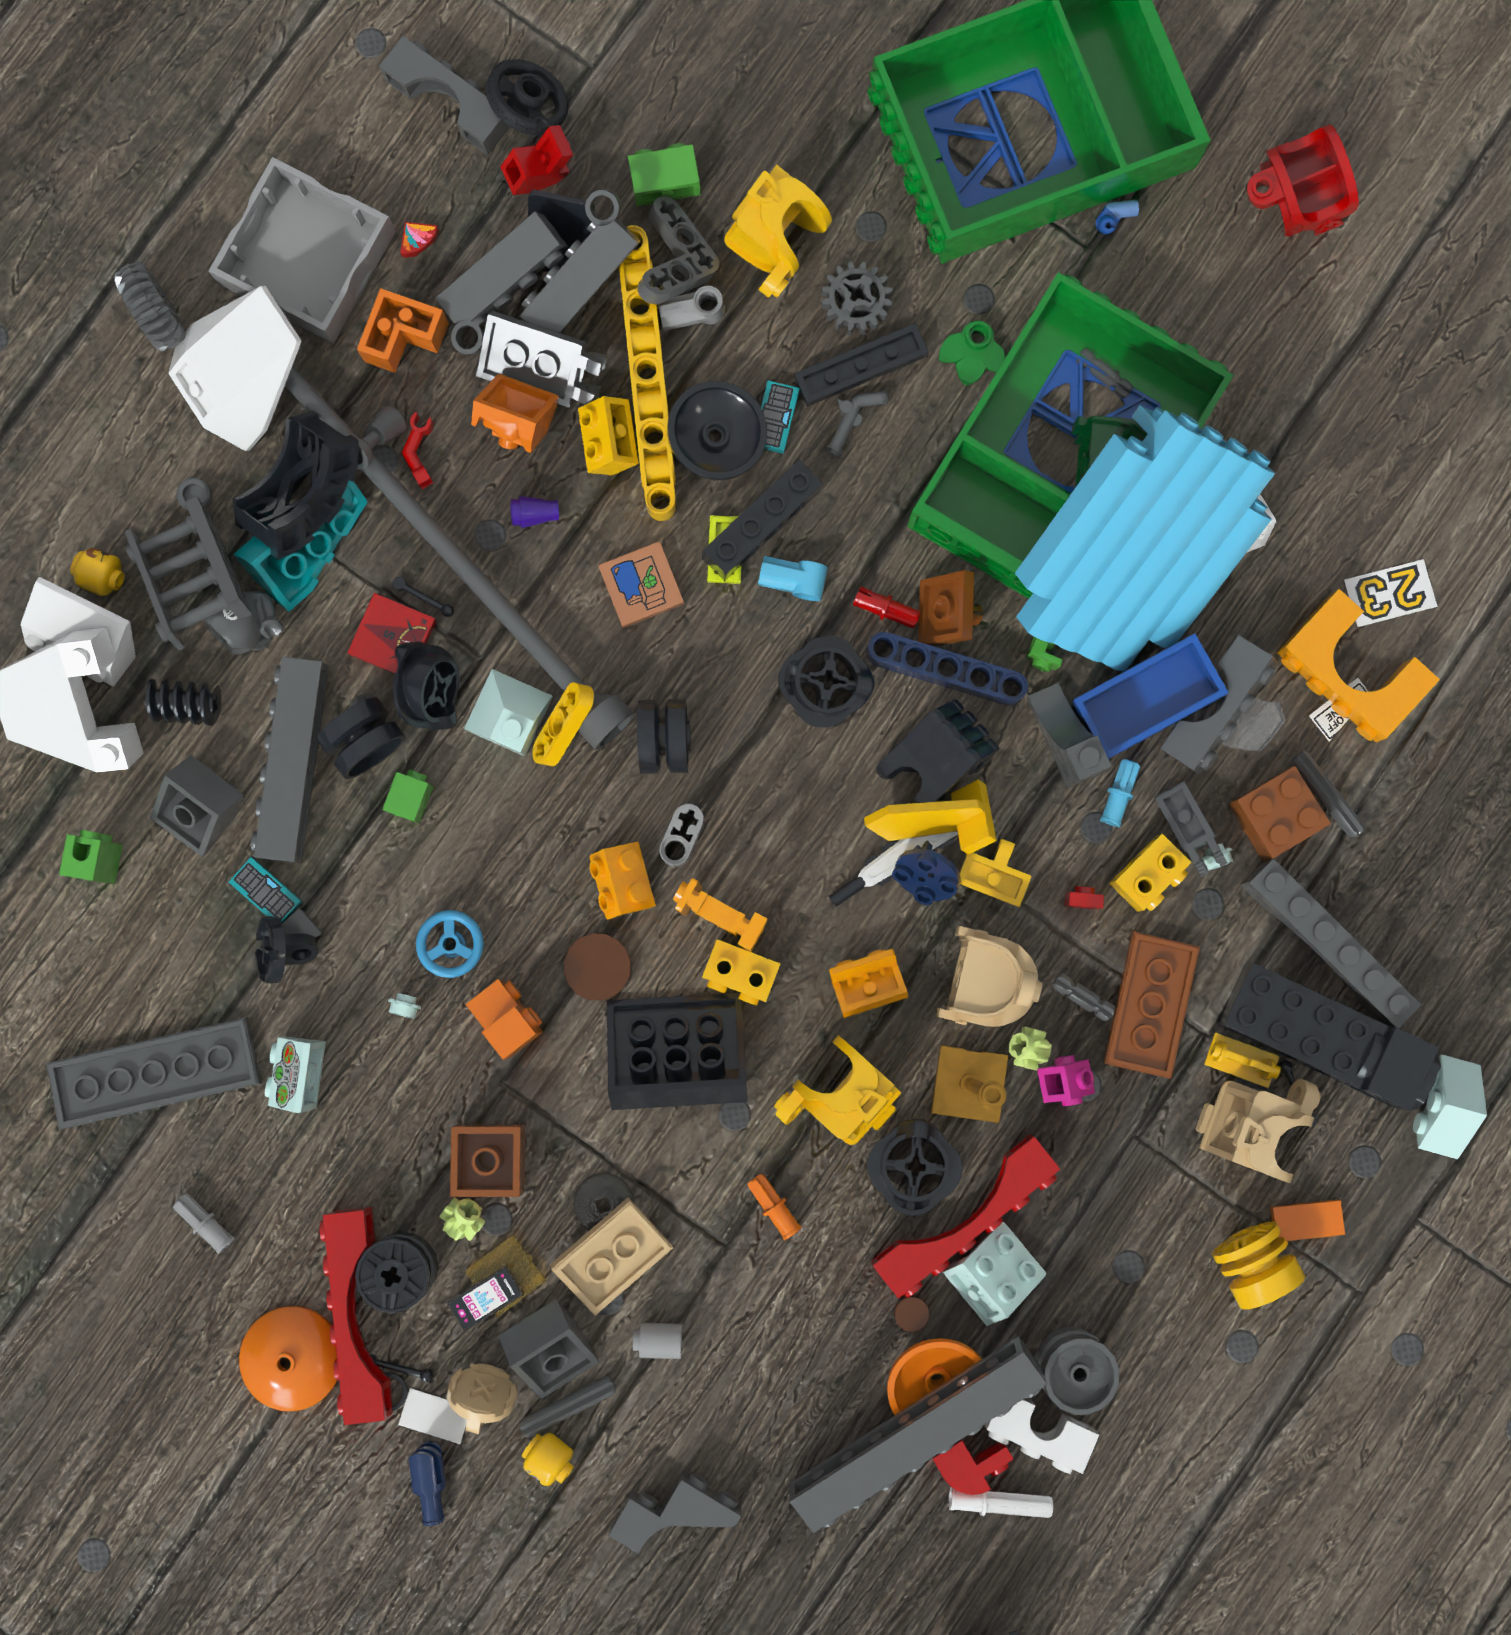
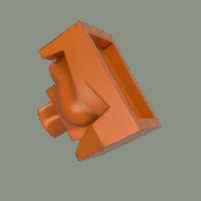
[471,373,559,453]

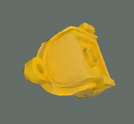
[724,164,832,298]
[774,1035,901,1145]

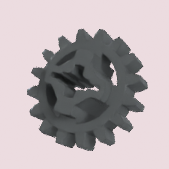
[821,261,892,335]

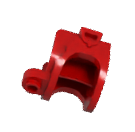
[1247,124,1359,237]

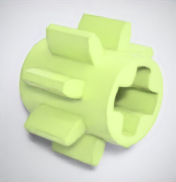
[1009,1026,1052,1071]
[440,1197,485,1241]

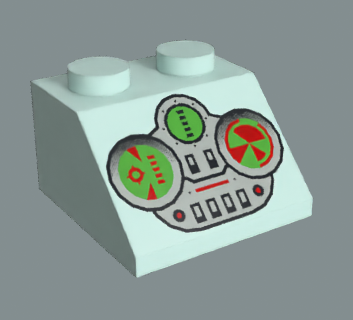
[265,1036,326,1113]

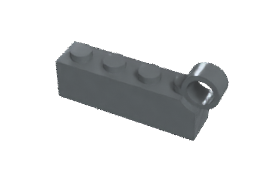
[520,189,641,333]
[436,212,568,355]

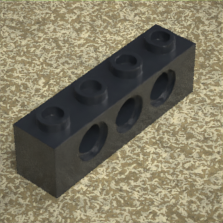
[701,459,823,582]

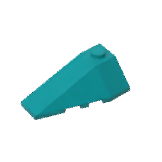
[234,481,368,612]

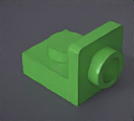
[1025,636,1063,672]

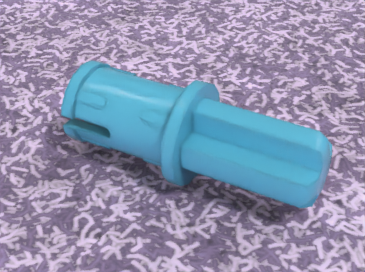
[1100,759,1140,827]

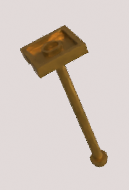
[931,1045,1008,1123]

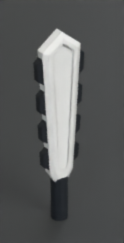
[829,831,958,907]

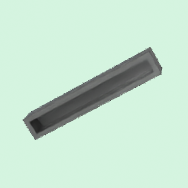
[251,657,329,864]

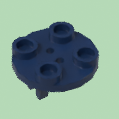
[892,841,961,905]

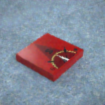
[347,593,437,674]

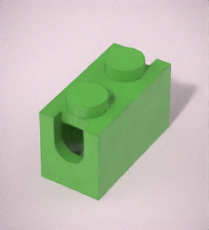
[628,143,701,206]
[59,830,123,884]

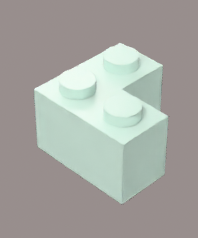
[1413,1054,1487,1159]

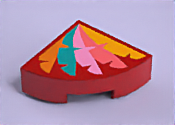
[400,222,439,258]

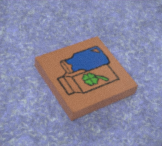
[598,541,684,628]

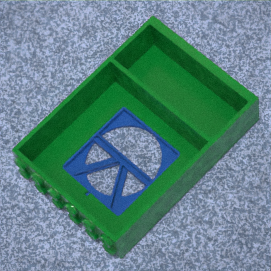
[867,0,1211,264]
[907,272,1234,599]

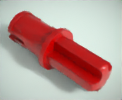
[853,586,920,628]

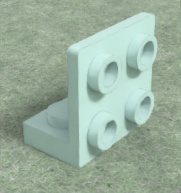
[943,1222,1046,1326]

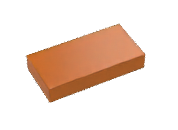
[1270,1199,1345,1241]

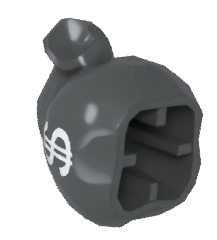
[203,591,286,655]

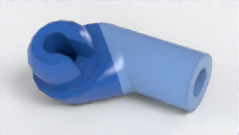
[1095,200,1139,234]

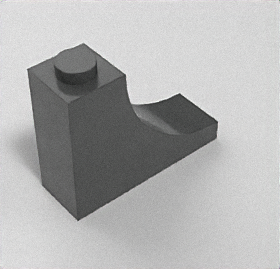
[1026,683,1112,789]

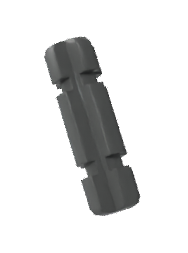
[1076,348,1133,398]
[1052,973,1116,1021]

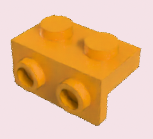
[590,841,656,920]
[829,949,908,1018]

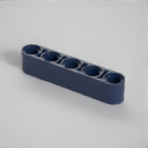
[867,632,1028,706]

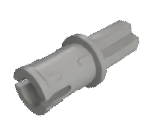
[173,1193,235,1254]

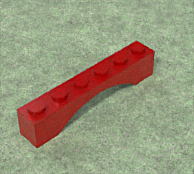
[871,1134,1060,1299]
[319,1206,393,1425]

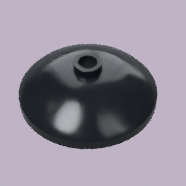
[667,381,767,480]

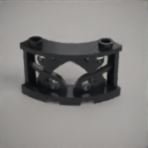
[233,411,359,559]

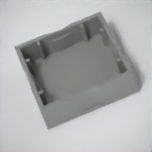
[209,157,396,344]

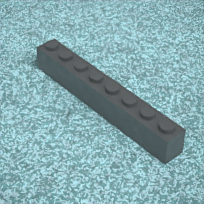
[789,1336,1047,1533]

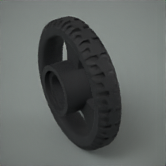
[486,59,569,136]

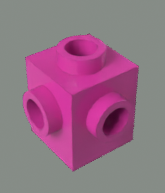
[1037,1055,1095,1106]

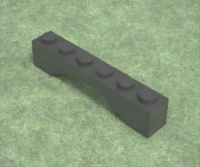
[1240,859,1421,1028]

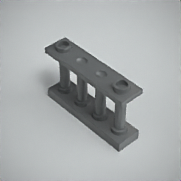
[124,496,252,650]

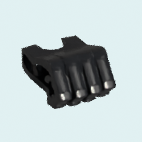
[876,699,1000,804]

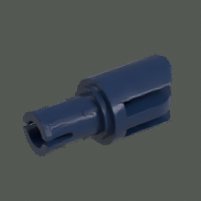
[409,1441,447,1526]

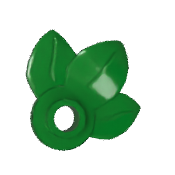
[939,321,1005,386]

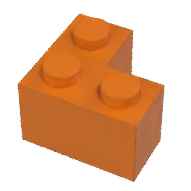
[357,288,449,373]
[465,979,543,1060]

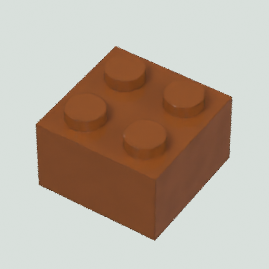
[1228,766,1331,861]
[450,1124,525,1197]

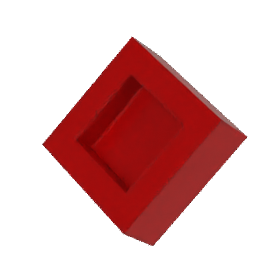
[1064,886,1104,910]

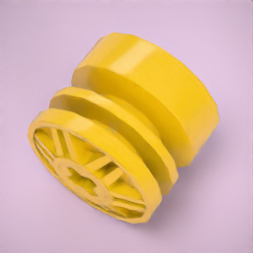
[1211,1221,1306,1309]

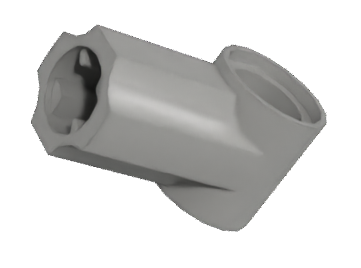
[658,286,725,331]

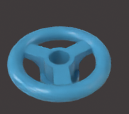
[416,910,484,978]

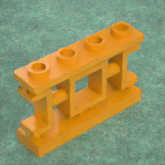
[673,878,768,952]

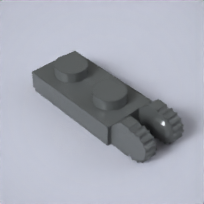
[1154,781,1228,877]

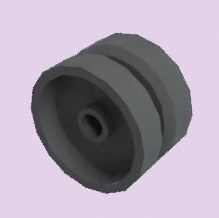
[1035,1327,1119,1415]

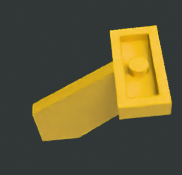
[864,779,997,855]

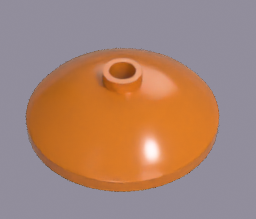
[239,1306,338,1411]
[887,1338,982,1415]

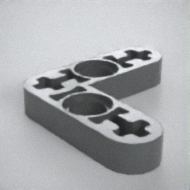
[637,196,719,304]

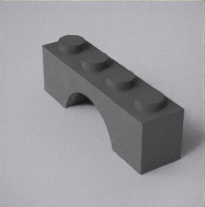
[379,36,510,156]
[1160,635,1277,775]

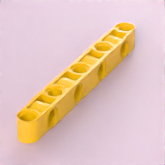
[619,225,677,521]

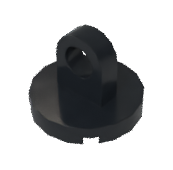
[255,916,318,984]

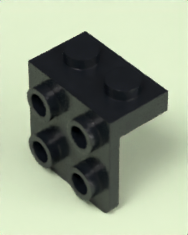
[528,190,595,272]

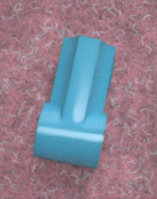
[758,556,828,601]

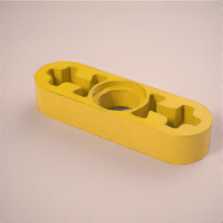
[532,682,594,766]

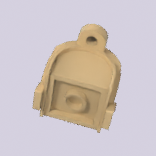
[936,926,1042,1027]
[1196,1079,1321,1184]

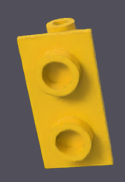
[1204,1033,1281,1088]

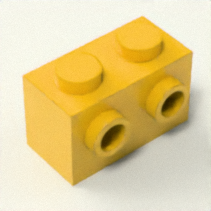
[578,396,639,475]
[1109,834,1192,912]
[702,939,780,1006]

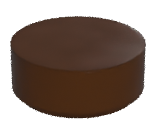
[894,1295,929,1332]

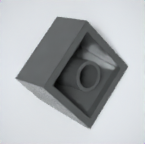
[150,755,244,857]
[498,1299,600,1399]

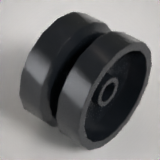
[317,697,406,779]
[637,699,691,774]

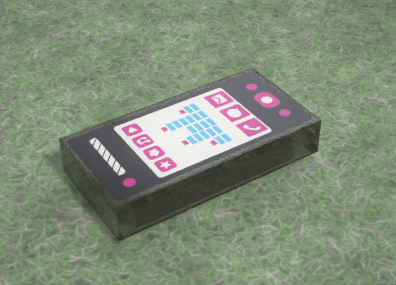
[447,1264,525,1332]

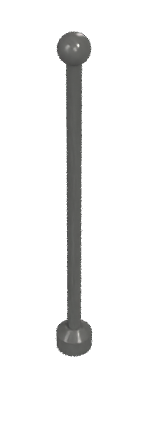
[285,365,635,751]

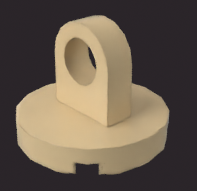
[447,1363,517,1434]

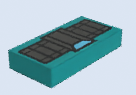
[761,380,800,454]
[229,857,303,924]

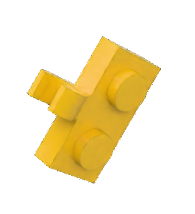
[959,839,1032,907]

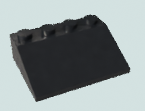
[607,992,748,1110]

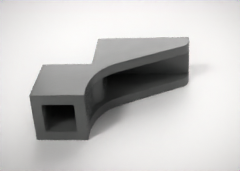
[608,1472,742,1554]

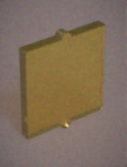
[465,1234,546,1317]

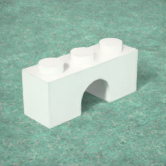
[984,1398,1099,1474]

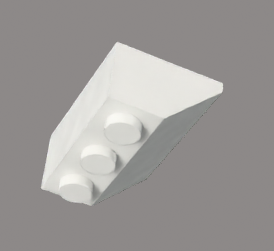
[21,577,136,687]

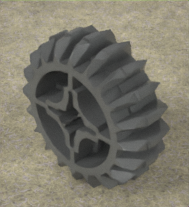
[114,261,186,351]

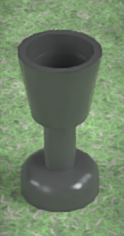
[355,406,406,470]

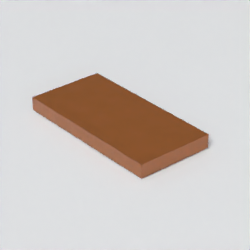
[1103,931,1200,1079]

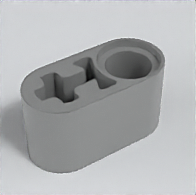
[660,804,705,867]

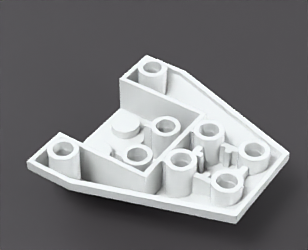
[168,286,302,451]

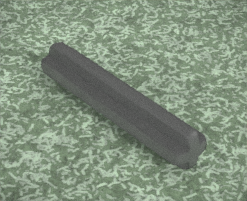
[1291,751,1365,838]
[520,1376,616,1438]

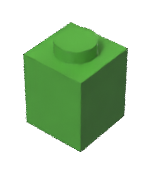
[382,769,434,824]

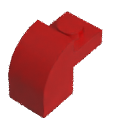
[500,125,573,196]
[932,1439,1013,1495]

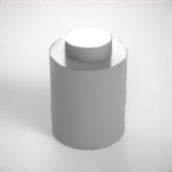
[633,1323,682,1359]

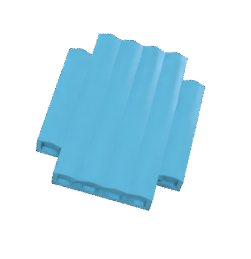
[1015,405,1275,671]

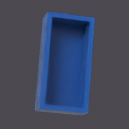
[1072,634,1229,759]

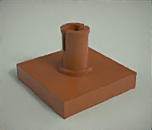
[918,570,983,646]

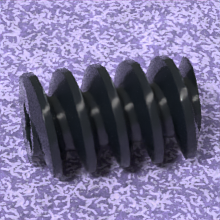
[145,679,221,726]

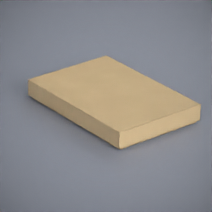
[550,1197,673,1315]

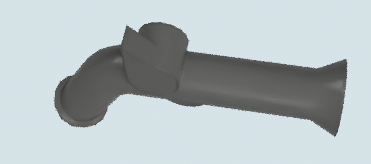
[825,390,889,457]

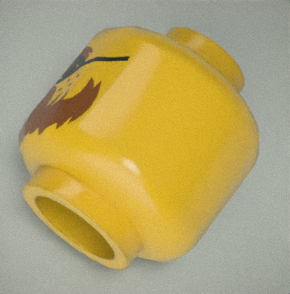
[70,547,125,596]

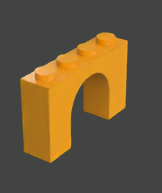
[1277,589,1440,742]

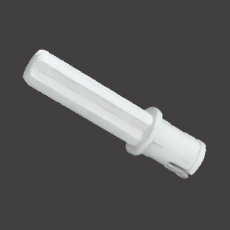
[949,1487,1053,1518]

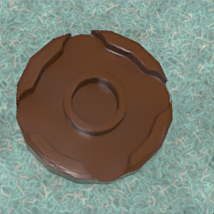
[564,933,631,1001]

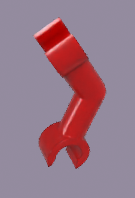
[402,412,434,489]

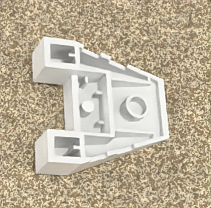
[0,627,144,772]

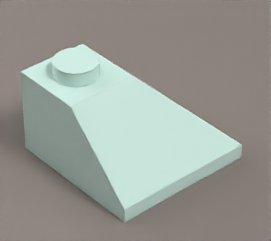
[464,669,553,756]

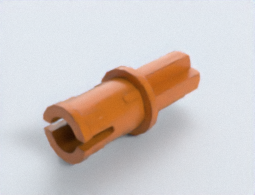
[748,1174,802,1240]

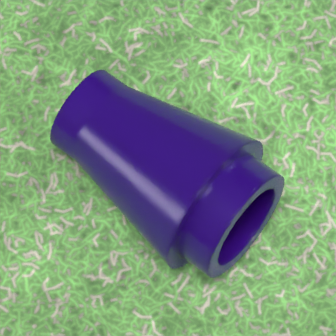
[510,495,559,529]

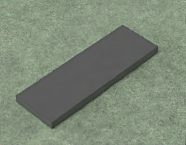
[46,1017,262,1130]

